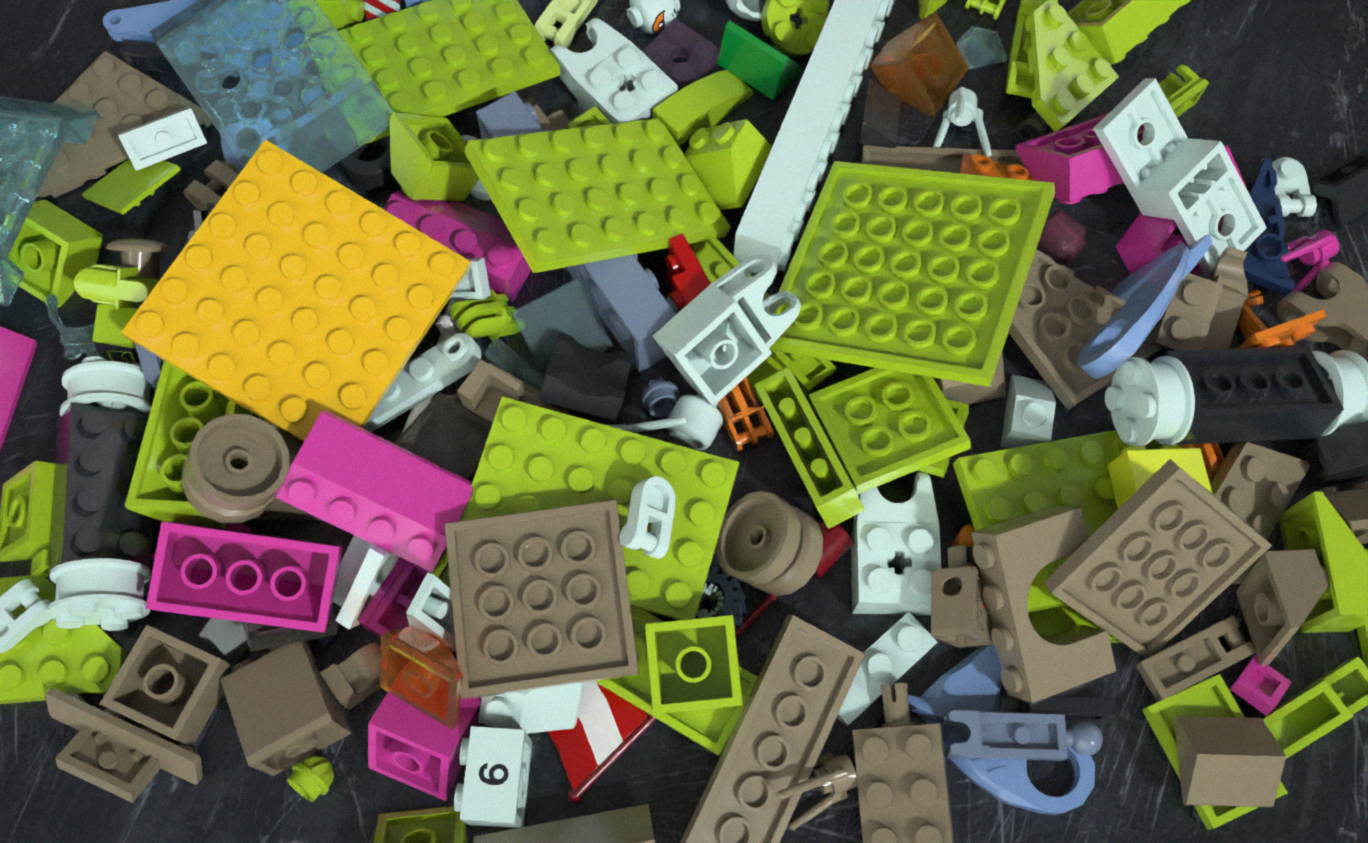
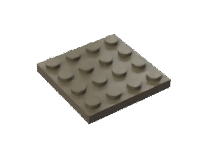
[1043,459,1272,659]
[445,500,639,699]

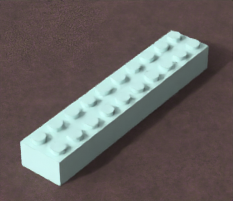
[733,0,895,284]

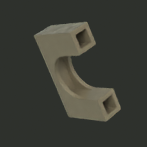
[971,505,1116,703]

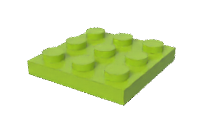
[808,368,971,495]

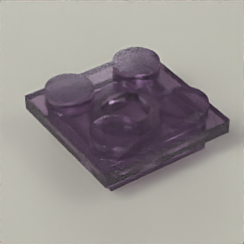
[642,18,720,91]

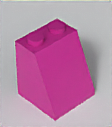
[368,642,482,801]

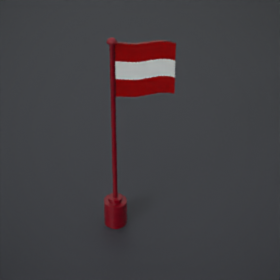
[547,519,853,803]

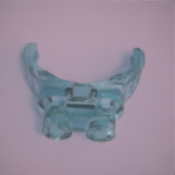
[46,294,101,359]

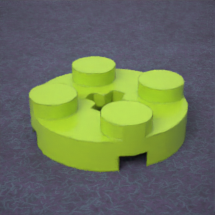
[762,0,829,57]

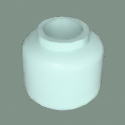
[666,393,723,450]

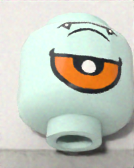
[627,0,680,34]

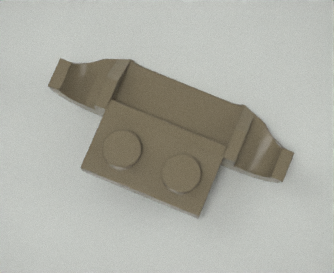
[1151,246,1248,351]

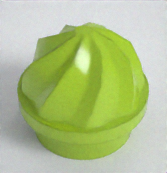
[287,756,334,802]

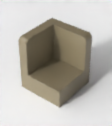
[457,360,525,424]

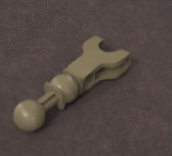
[1277,262,1368,363]

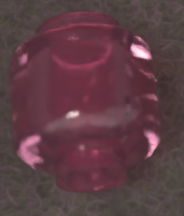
[1037,210,1088,265]

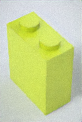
[1107,444,1212,509]

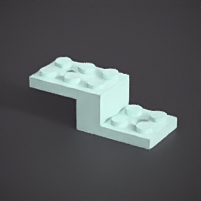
[1093,78,1267,277]

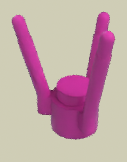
[1281,230,1339,292]

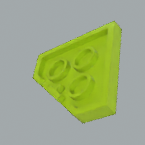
[1025,0,1119,132]
[0,575,128,704]

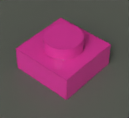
[1230,656,1292,716]

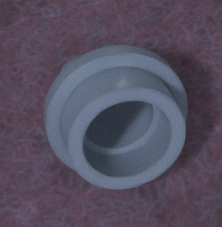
[641,377,680,418]

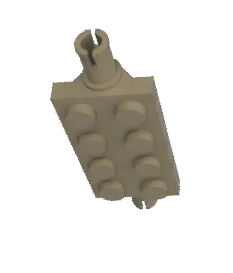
[853,683,954,843]

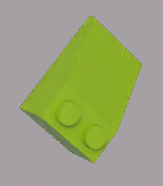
[1279,492,1368,633]

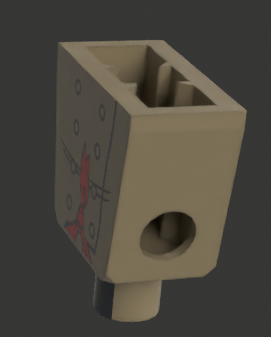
[931,546,994,648]

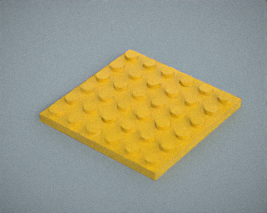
[121,139,471,443]

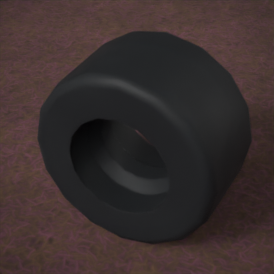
[336,127,398,192]

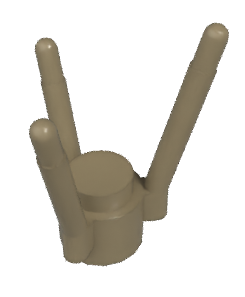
[777,752,858,830]

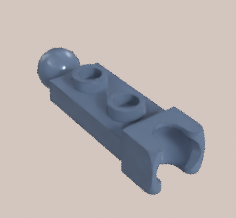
[941,710,1103,761]

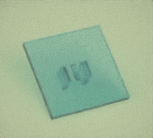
[511,278,613,377]

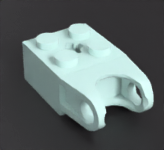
[549,18,678,124]
[652,254,801,406]
[851,471,941,616]

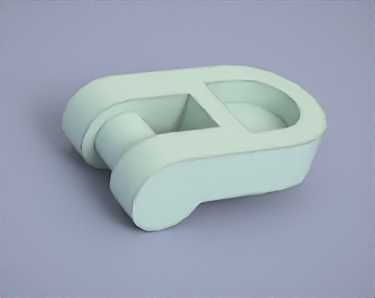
[1272,157,1317,217]
[620,476,675,559]
[0,579,52,653]

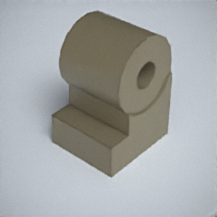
[320,642,397,710]

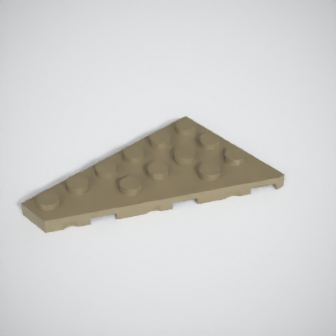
[0,51,214,223]
[1008,249,1163,410]

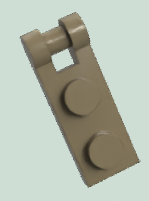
[1135,615,1257,702]

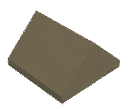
[1174,716,1286,807]

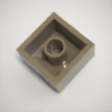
[100,625,233,747]

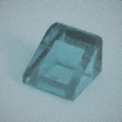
[956,26,1008,69]

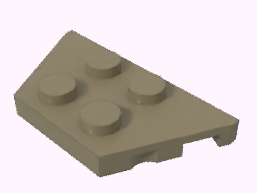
[1210,442,1311,584]

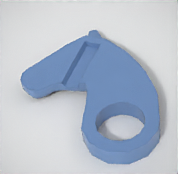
[1076,234,1212,380]
[908,645,1095,815]

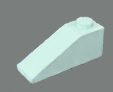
[406,573,456,653]

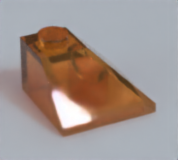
[870,13,969,116]
[380,626,463,730]

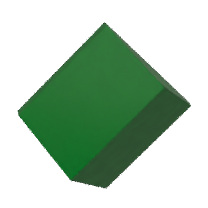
[717,20,804,100]

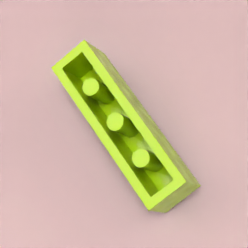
[754,366,865,529]

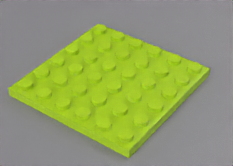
[769,161,1055,387]

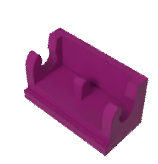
[357,557,432,652]

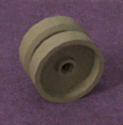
[182,414,289,523]
[716,491,823,596]

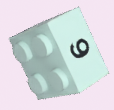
[454,726,532,829]

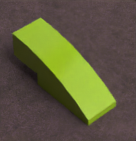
[653,70,753,147]
[1262,657,1368,759]

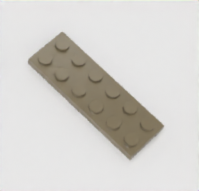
[680,615,865,843]

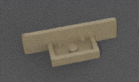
[45,688,203,803]

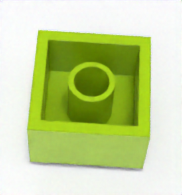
[645,615,743,714]

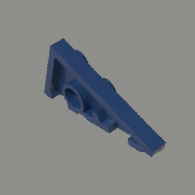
[1243,158,1295,296]

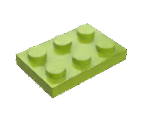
[1142,674,1288,830]

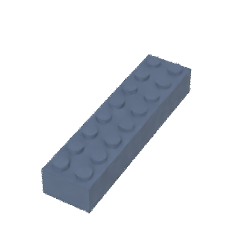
[476,91,679,373]

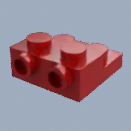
[665,233,711,312]

